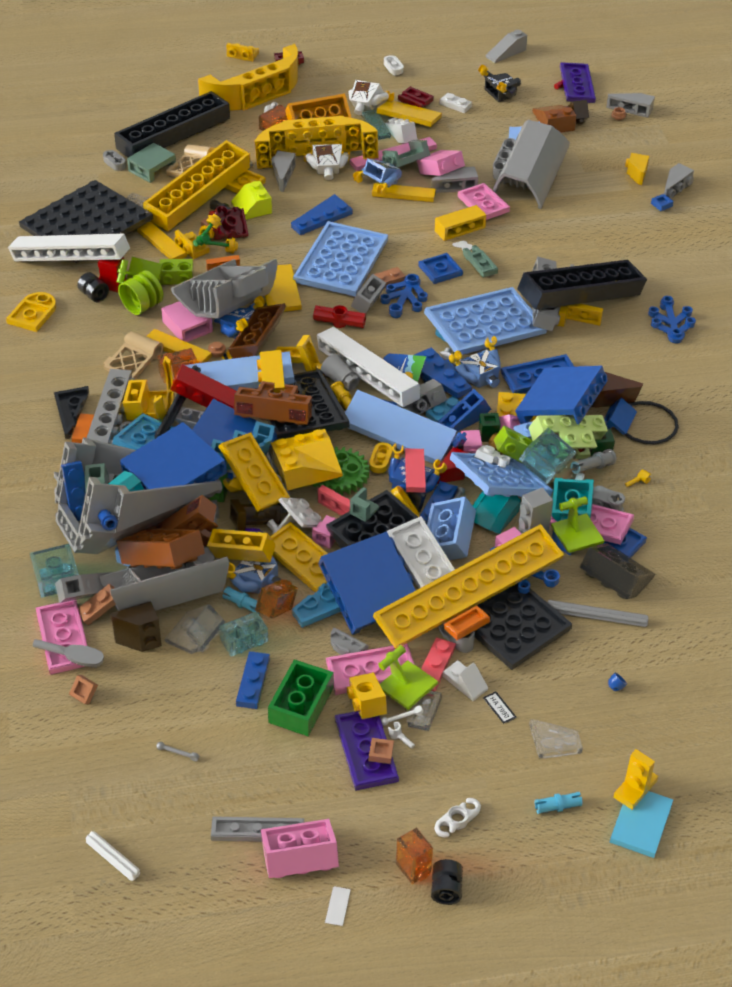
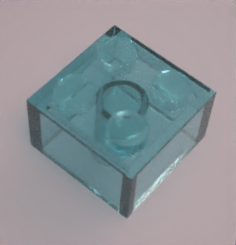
[519,427,577,484]
[29,543,79,598]

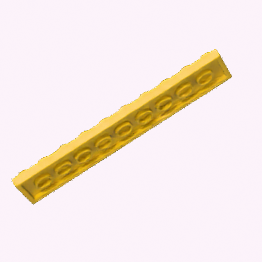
[373,524,564,649]

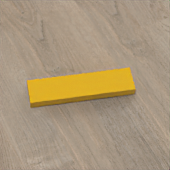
[372,183,436,202]
[137,221,187,259]
[146,329,212,364]

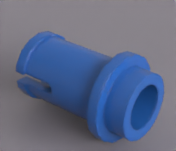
[98,509,118,531]

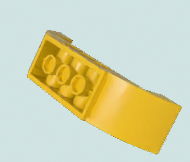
[198,44,298,111]
[255,115,379,169]

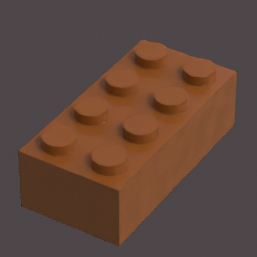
[116,528,205,569]

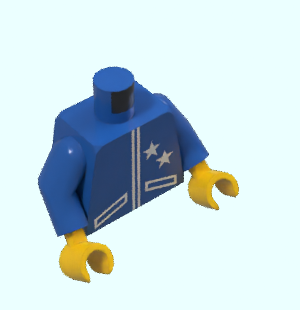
[214,296,265,339]
[388,443,447,494]

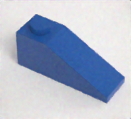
[437,389,492,432]

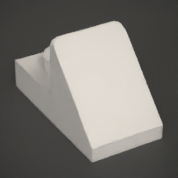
[443,660,488,701]

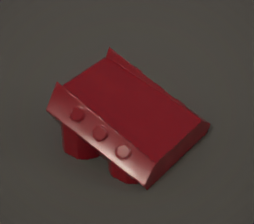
[208,206,249,240]

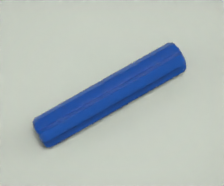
[451,432,467,450]

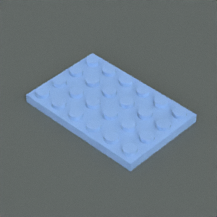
[293,221,388,296]
[424,287,547,355]

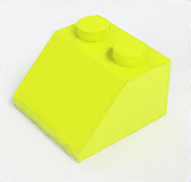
[231,181,272,220]

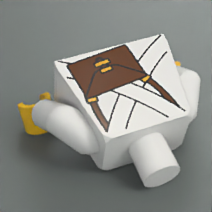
[348,80,394,116]
[303,144,350,180]

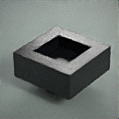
[406,492,426,512]

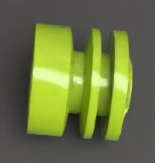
[118,270,164,315]

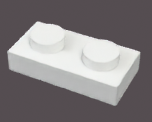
[440,93,472,113]

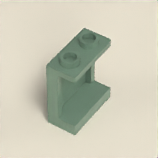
[382,140,430,167]
[127,143,176,183]

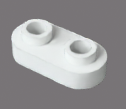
[384,55,404,76]

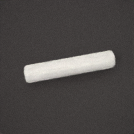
[85,831,140,881]

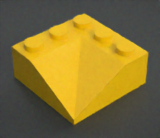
[271,429,343,491]

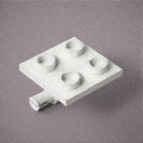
[267,498,322,534]

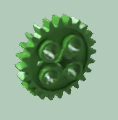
[313,447,370,496]

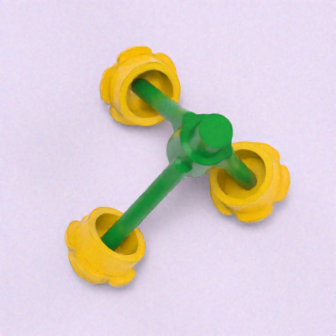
[193,214,238,254]

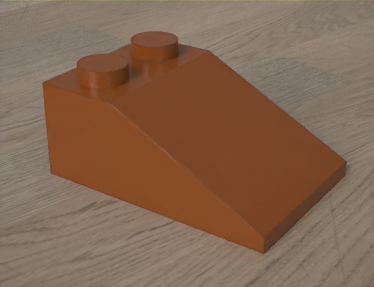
[532,105,577,133]

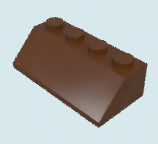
[228,303,286,359]

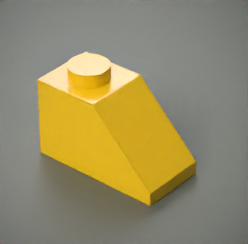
[625,153,649,185]

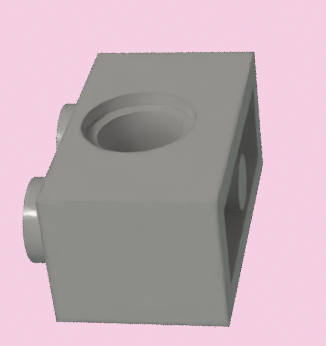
[351,274,386,314]

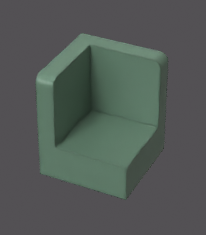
[350,487,379,522]

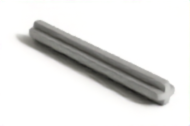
[547,600,648,627]

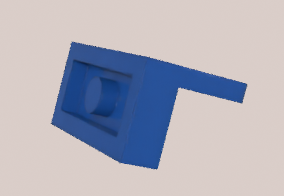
[604,398,637,435]

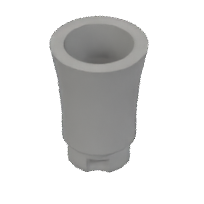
[320,354,360,391]

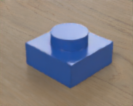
[651,194,674,211]

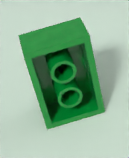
[268,659,334,737]

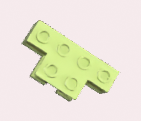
[529,415,608,459]

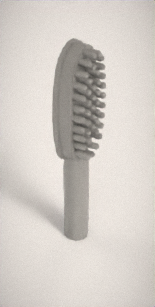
[33,639,104,668]

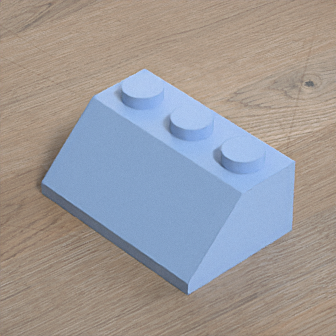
[427,497,476,560]

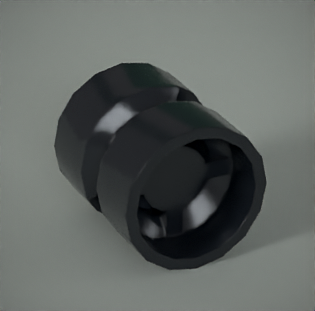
[77,272,109,303]
[431,859,463,905]

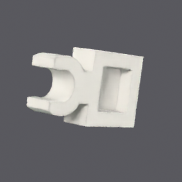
[475,445,511,468]

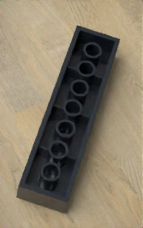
[114,91,230,157]
[517,259,647,310]

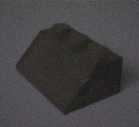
[580,543,655,599]

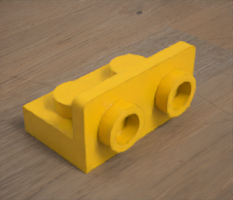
[226,43,259,62]
[174,230,210,259]

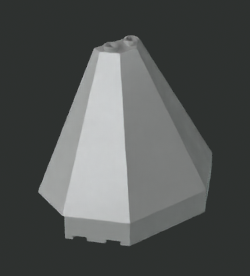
[54,437,222,554]

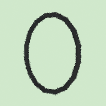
[625,401,679,444]

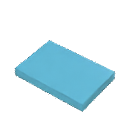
[610,791,673,858]

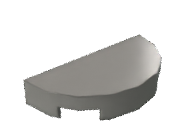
[331,628,368,655]

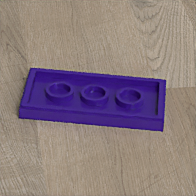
[560,62,596,103]
[335,711,399,791]

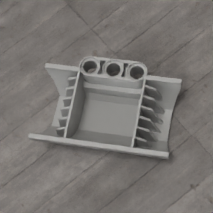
[493,120,570,209]
[171,259,277,318]
[99,546,229,611]

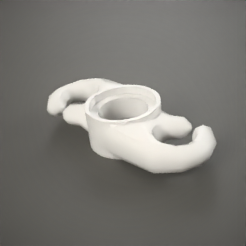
[434,798,481,838]

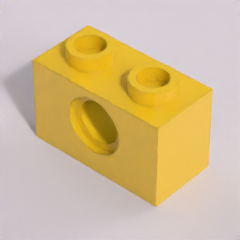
[347,672,387,719]

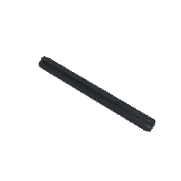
[154,365,201,439]

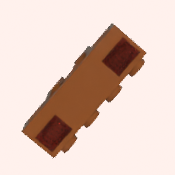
[234,381,312,425]
[153,495,218,547]

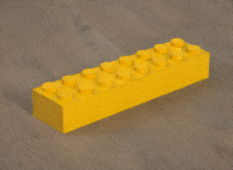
[143,140,250,232]

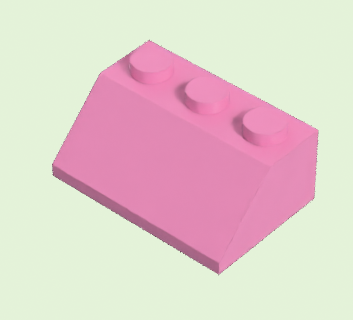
[261,819,339,878]

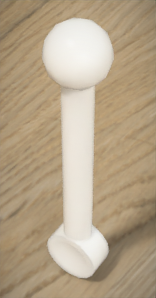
[381,706,424,726]

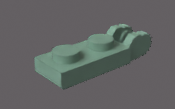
[462,245,498,278]

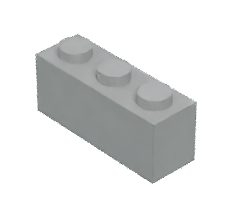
[518,487,553,534]

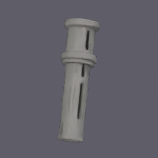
[570,449,617,474]

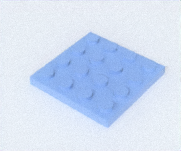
[450,452,553,497]

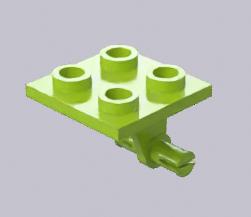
[116,256,163,283]
[551,496,604,553]
[378,645,438,710]

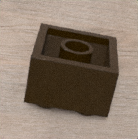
[110,601,162,652]

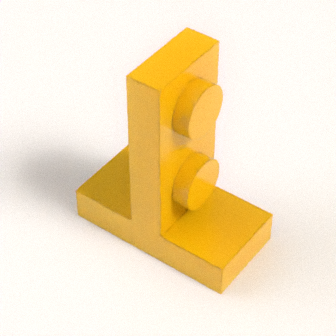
[557,304,603,327]
[275,335,320,372]
[613,749,659,810]

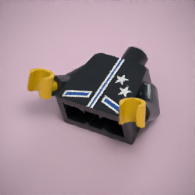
[478,64,521,102]

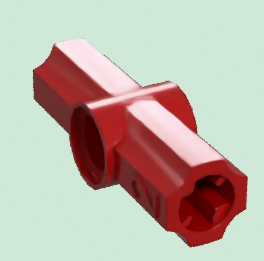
[313,305,366,328]

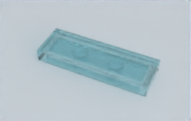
[362,110,391,140]

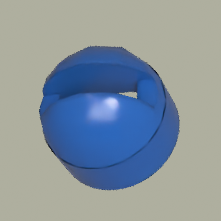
[608,672,627,691]

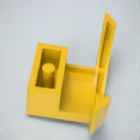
[123,356,175,422]

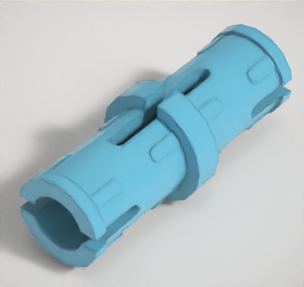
[222,586,264,615]
[535,792,583,814]

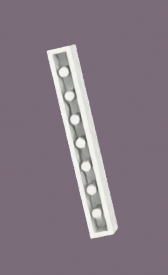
[8,234,130,261]
[317,327,420,407]

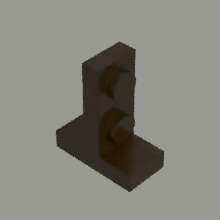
[230,499,281,531]

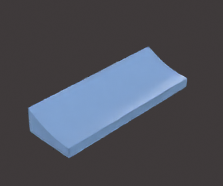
[185,351,295,391]
[345,389,457,464]

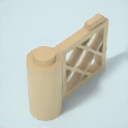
[166,144,215,177]
[103,331,163,379]

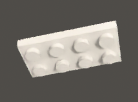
[387,516,455,589]

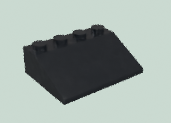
[326,490,418,549]

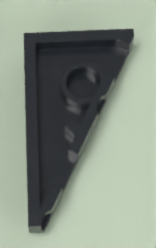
[54,386,89,439]

